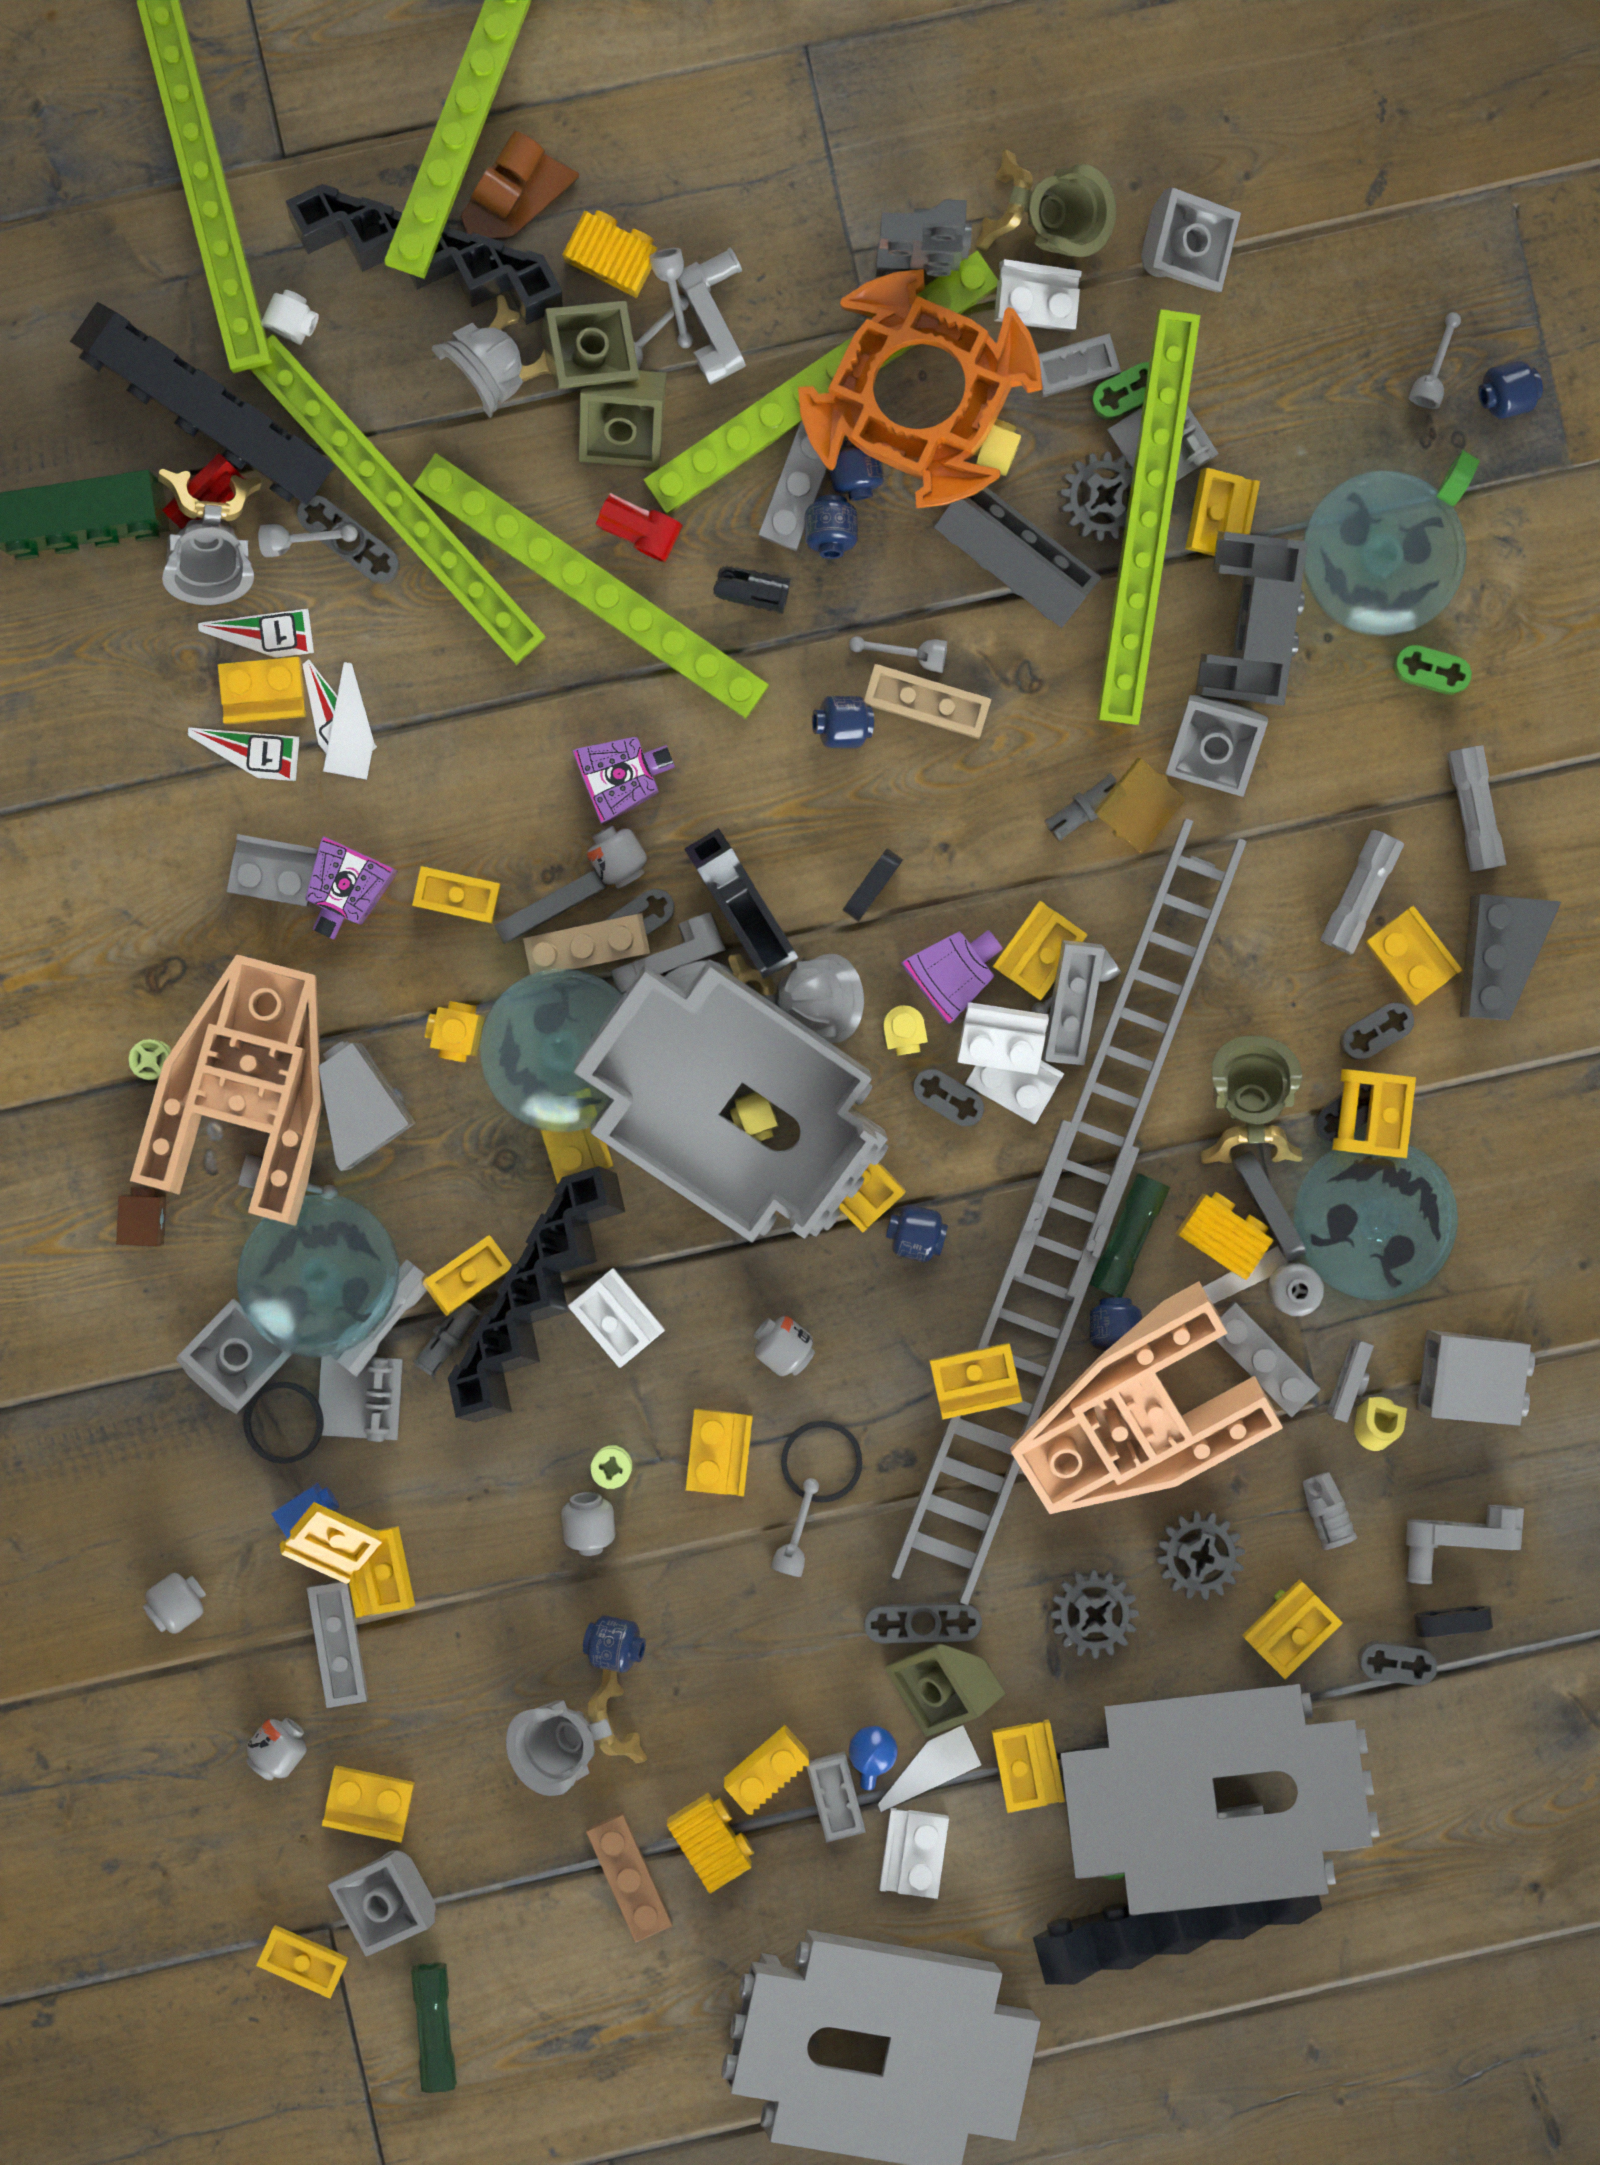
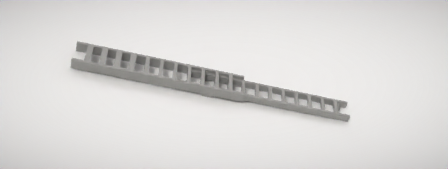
[891,818,1247,1605]

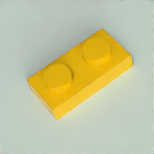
[412,866,501,924]
[422,1235,512,1316]
[256,1925,349,1999]

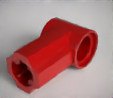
[595,493,683,563]

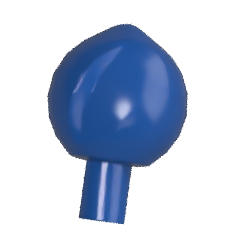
[849,1726,898,1790]

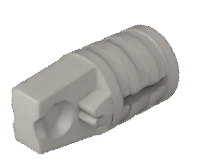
[1303,1472,1357,1550]

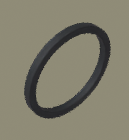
[243,1382,324,1464]
[781,1421,863,1503]

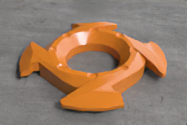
[798,269,1043,508]

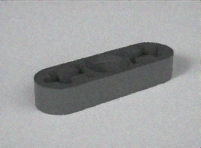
[297,495,400,585]
[494,870,607,944]
[1232,1150,1307,1263]
[864,1602,982,1644]

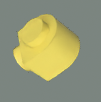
[974,419,1021,476]
[883,1005,928,1056]
[730,1091,780,1142]
[1354,1397,1407,1451]

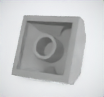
[1141,187,1241,293]
[1165,695,1268,797]
[176,1298,293,1414]
[327,1850,436,1957]

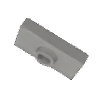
[1038,333,1121,398]
[1327,1338,1374,1423]
[807,1751,866,1843]

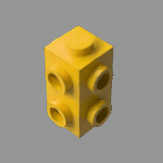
[425,1001,485,1062]

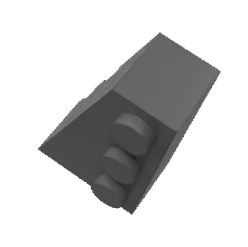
[1460,894,1561,1021]

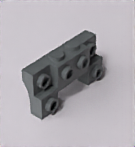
[876,199,972,277]
[1195,531,1308,705]

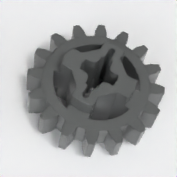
[1057,451,1134,541]
[1155,1510,1245,1600]
[1050,1568,1139,1658]

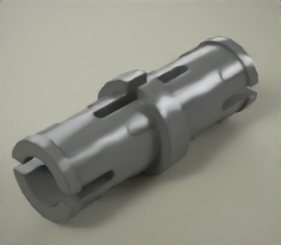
[1045,773,1125,842]
[413,1301,483,1377]

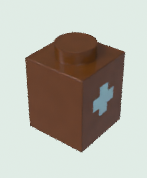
[116,1187,166,1247]

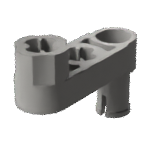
[677,247,746,385]
[611,912,726,994]
[1406,1504,1524,1584]

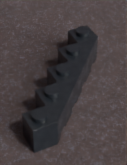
[286,184,563,325]
[70,302,335,505]
[448,1166,625,1423]
[1033,1895,1322,1985]

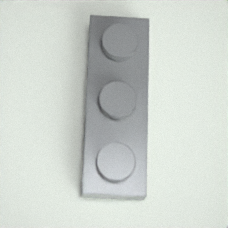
[759,421,827,551]
[1042,940,1105,1065]
[1215,1302,1321,1417]
[307,1581,368,1708]

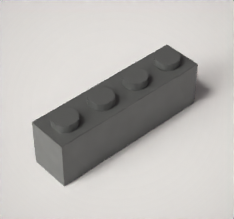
[934,487,1101,628]

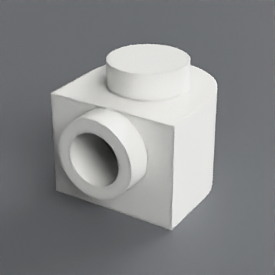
[262,290,319,345]

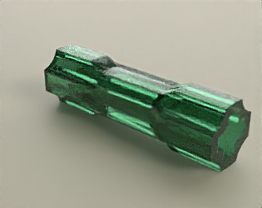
[1089,1173,1171,1298]
[411,1962,457,2093]

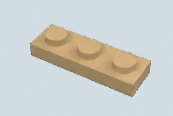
[864,664,992,739]
[523,913,650,978]

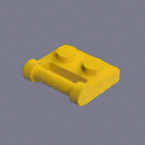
[1332,1069,1416,1158]

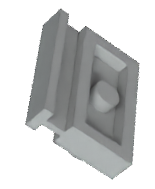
[227,834,319,907]

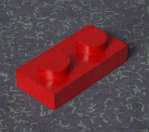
[162,453,246,530]

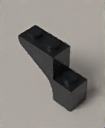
[684,828,799,979]

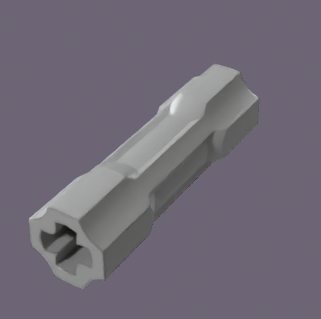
[1447,745,1507,872]
[1320,830,1404,955]
[329,1259,428,1377]

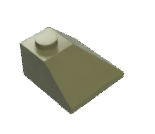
[541,301,640,389]
[579,370,667,468]
[885,1644,1006,1737]

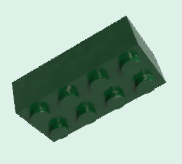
[0,470,170,560]

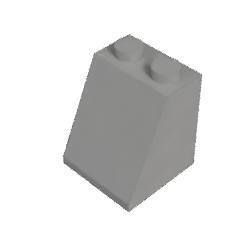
[318,1041,417,1171]
[1416,1330,1535,1426]

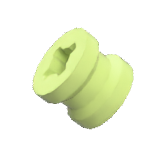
[129,1039,172,1080]
[591,1445,632,1489]

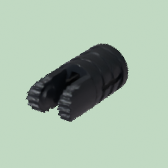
[713,566,791,614]

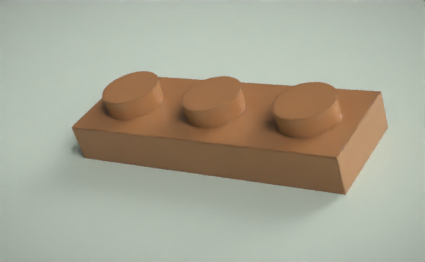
[586,1812,673,1943]

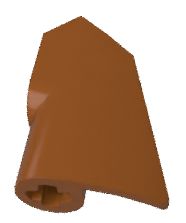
[460,131,580,239]

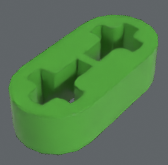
[1091,362,1149,420]
[1436,450,1480,507]
[1393,645,1472,695]

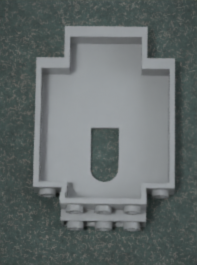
[573,959,888,1242]
[1061,1684,1380,1915]
[721,1930,1041,2165]

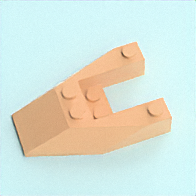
[130,955,322,1226]
[1010,1281,1283,1514]

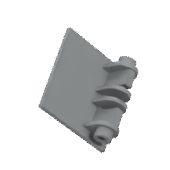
[1107,405,1219,482]
[318,1354,403,1442]

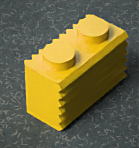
[562,210,658,298]
[1175,1192,1273,1280]
[724,1725,809,1815]
[667,1793,754,1894]

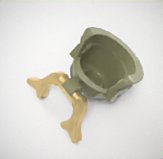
[976,149,1116,257]
[1200,1035,1302,1164]

